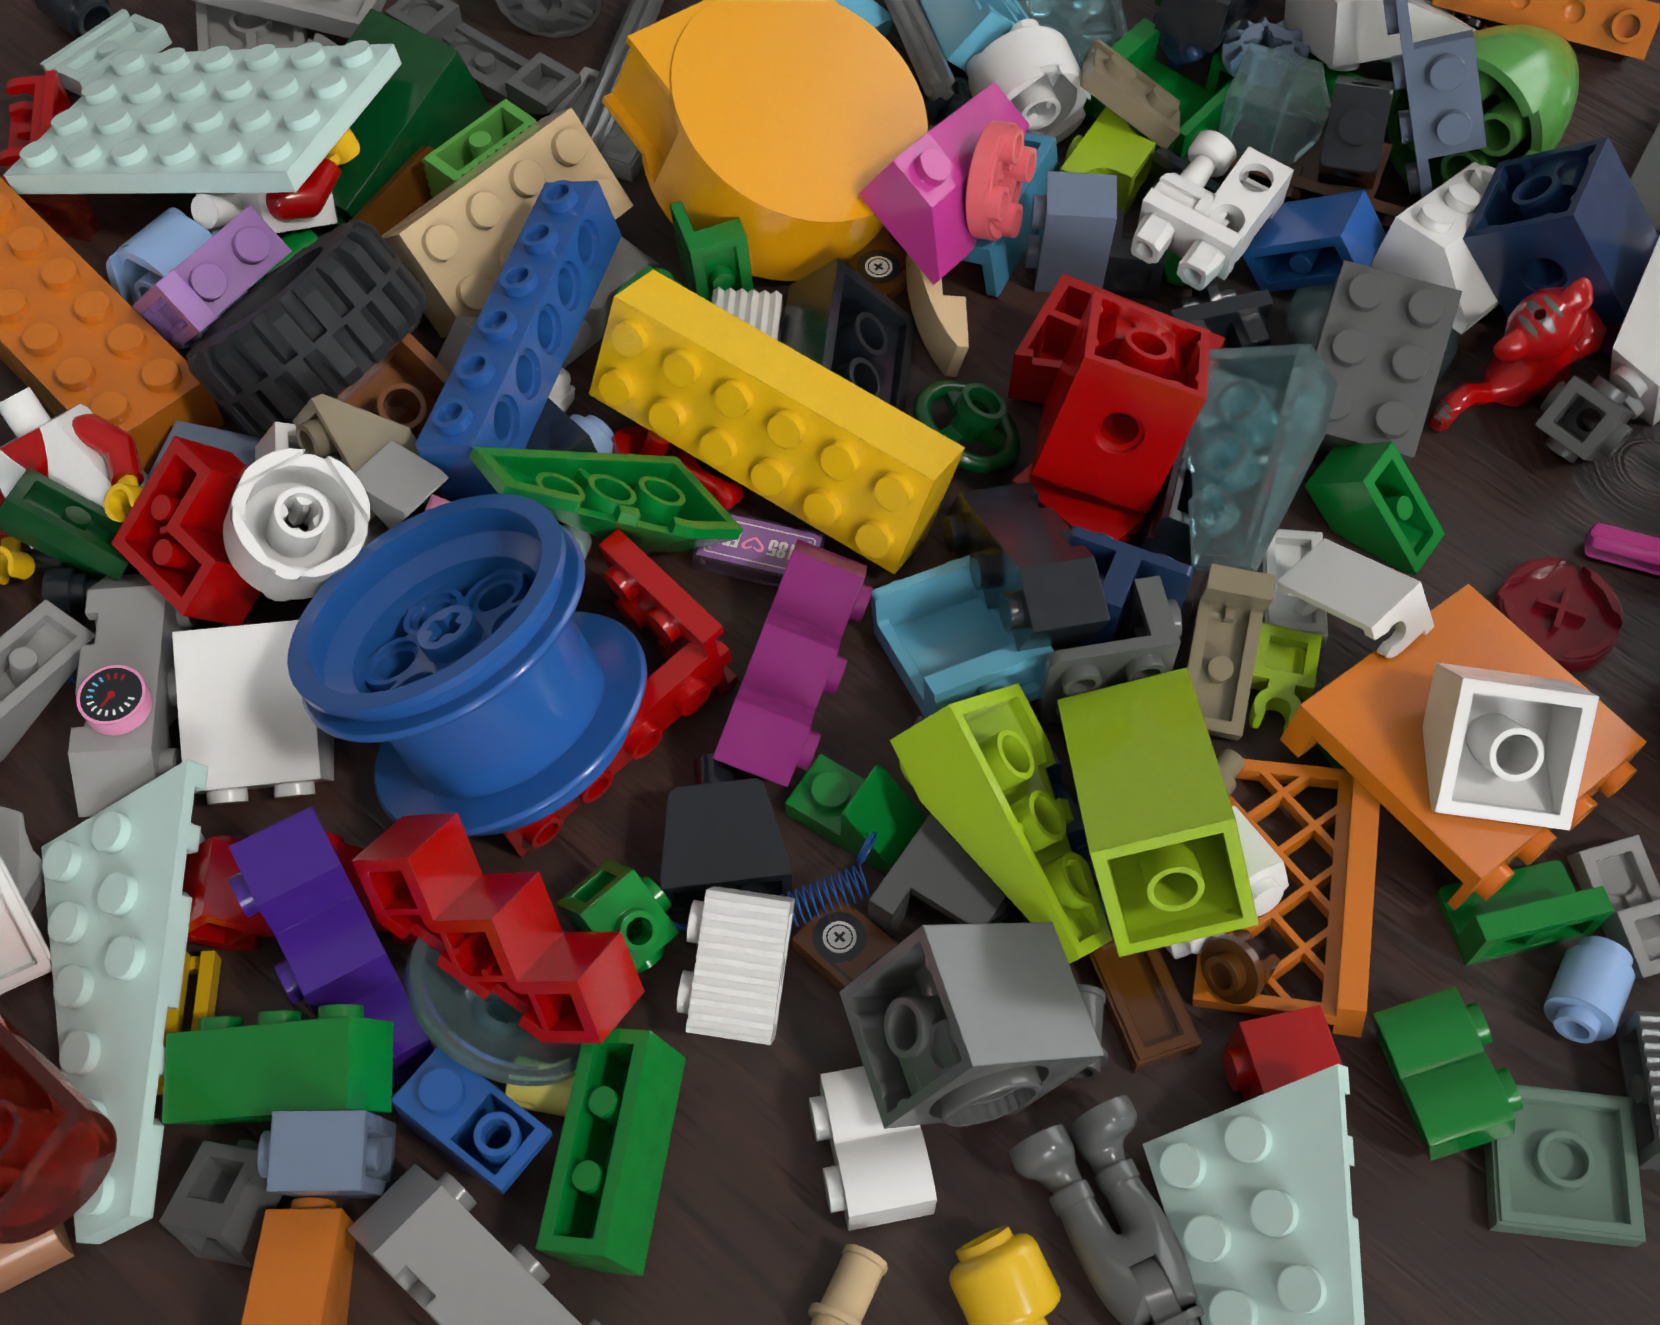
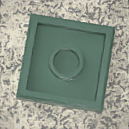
[1484,1085,1646,1247]

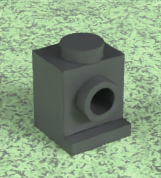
[159,1140,282,1268]

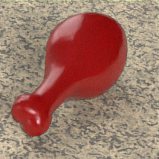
[611,426,744,510]

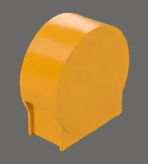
[601,0,928,281]

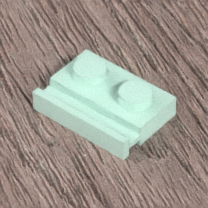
[40,9,172,96]

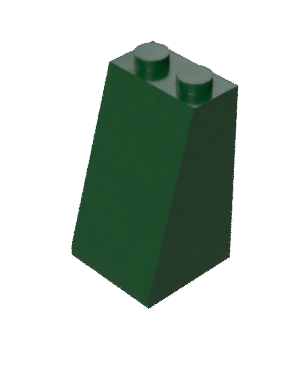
[328,8,490,229]

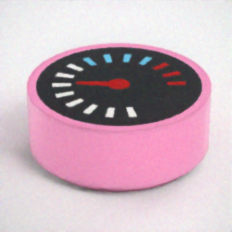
[76,665,153,736]

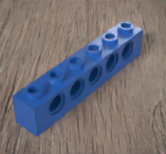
[415,180,622,498]

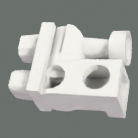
[1131,130,1294,291]

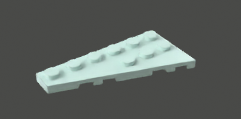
[41,759,209,1244]
[1143,1064,1365,1325]

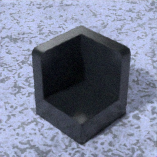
[1102,208,1166,301]

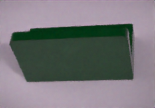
[0,467,130,581]

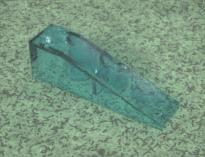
[1185,344,1338,572]

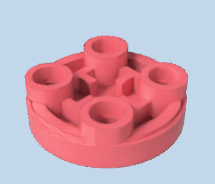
[966,120,1037,241]

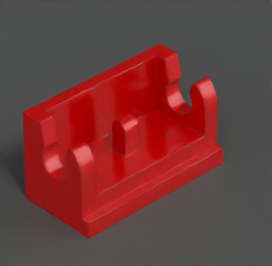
[0,70,72,186]

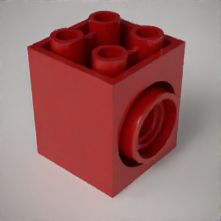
[1031,290,1210,514]

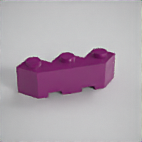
[712,539,873,787]

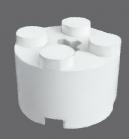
[966,19,1091,144]
[223,448,370,602]

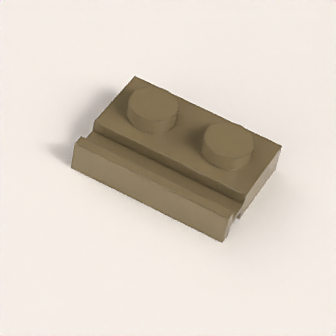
[1080,38,1180,149]

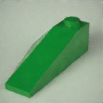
[469,447,743,554]

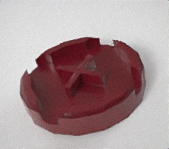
[1494,557,1623,673]

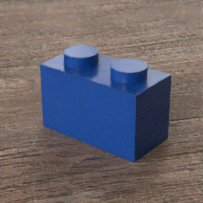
[1242,190,1386,292]

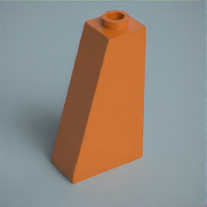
[241,1197,356,1325]

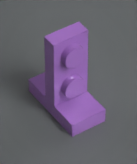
[132,205,292,350]

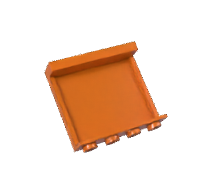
[1280,584,1647,910]

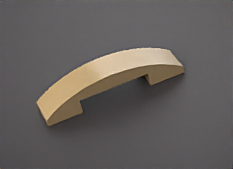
[906,254,969,377]

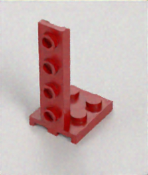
[502,528,738,857]

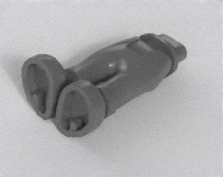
[1008,1095,1205,1325]

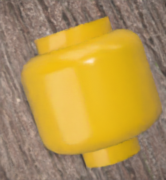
[949,1225,1061,1325]

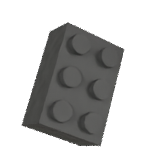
[1285,260,1462,467]

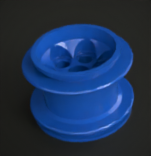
[287,494,647,837]

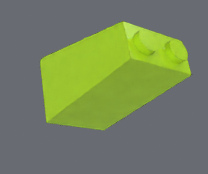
[1057,667,1259,957]

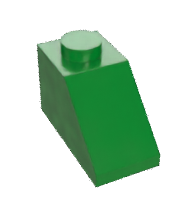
[1305,441,1445,574]

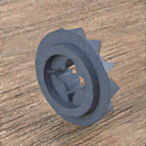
[1221,15,1310,88]

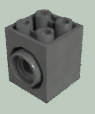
[839,922,1104,1129]

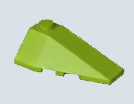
[890,683,1112,964]

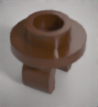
[1200,930,1280,1005]

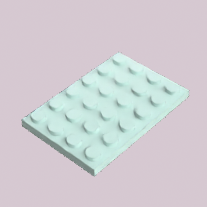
[4,40,402,194]

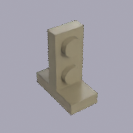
[1186,563,1276,741]

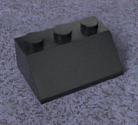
[780,258,915,413]

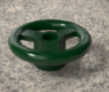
[913,380,1020,474]

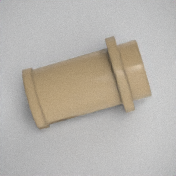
[808,1244,888,1325]

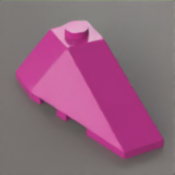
[858,81,1030,285]

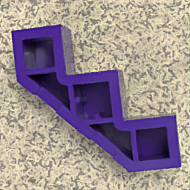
[228,806,435,1088]

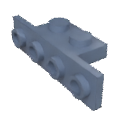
[1383,0,1487,198]

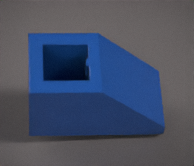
[392,1044,553,1194]

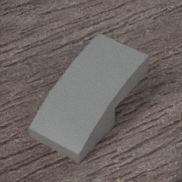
[1567,835,1660,980]

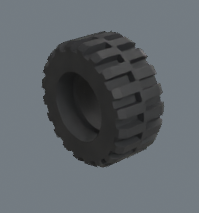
[187,219,426,438]

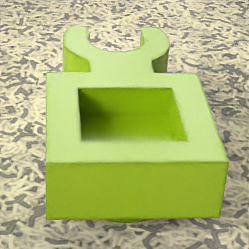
[1249,622,1322,731]

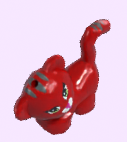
[1428,277,1607,432]

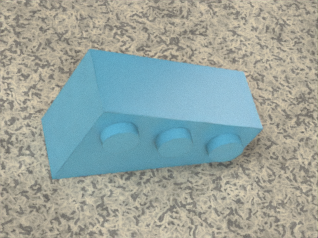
[918,0,1030,76]

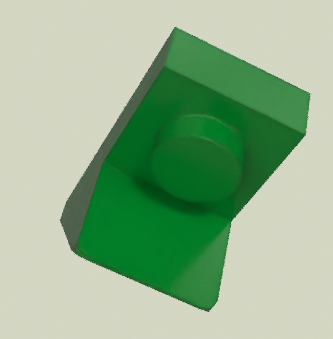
[785,754,927,874]

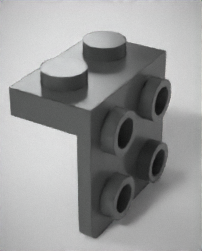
[1036,575,1182,726]

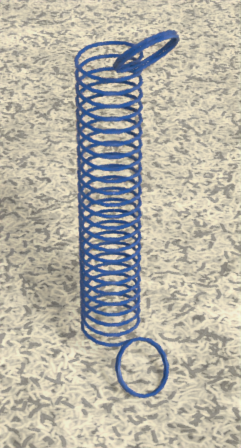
[672,831,877,948]

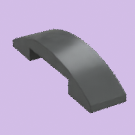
[385,0,581,114]

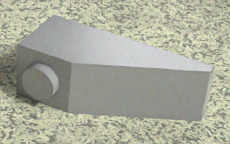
[0,599,96,762]

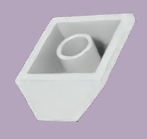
[1422,662,1599,830]

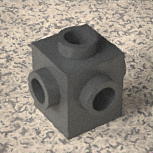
[1535,375,1634,463]

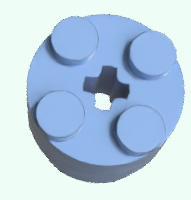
[106,207,248,349]

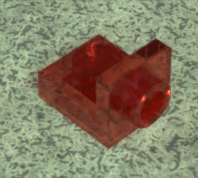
[18,194,100,242]

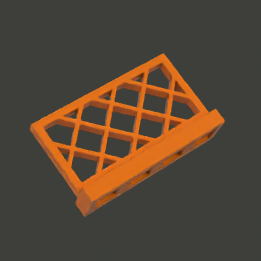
[1193,759,1380,1037]

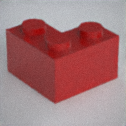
[111,436,261,626]

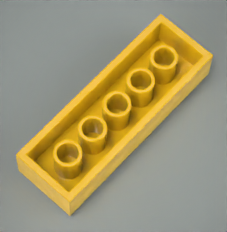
[589,270,965,574]

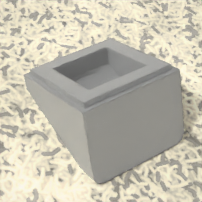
[354,440,449,529]

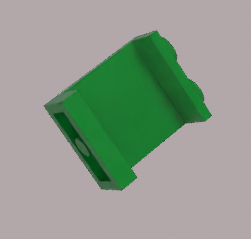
[1083,18,1246,158]

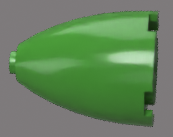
[1388,24,1579,196]

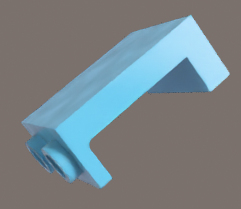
[871,555,1054,718]

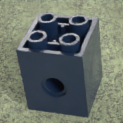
[1463,136,1659,327]

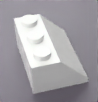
[1370,162,1499,334]

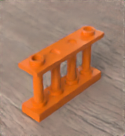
[1430,0,1660,60]

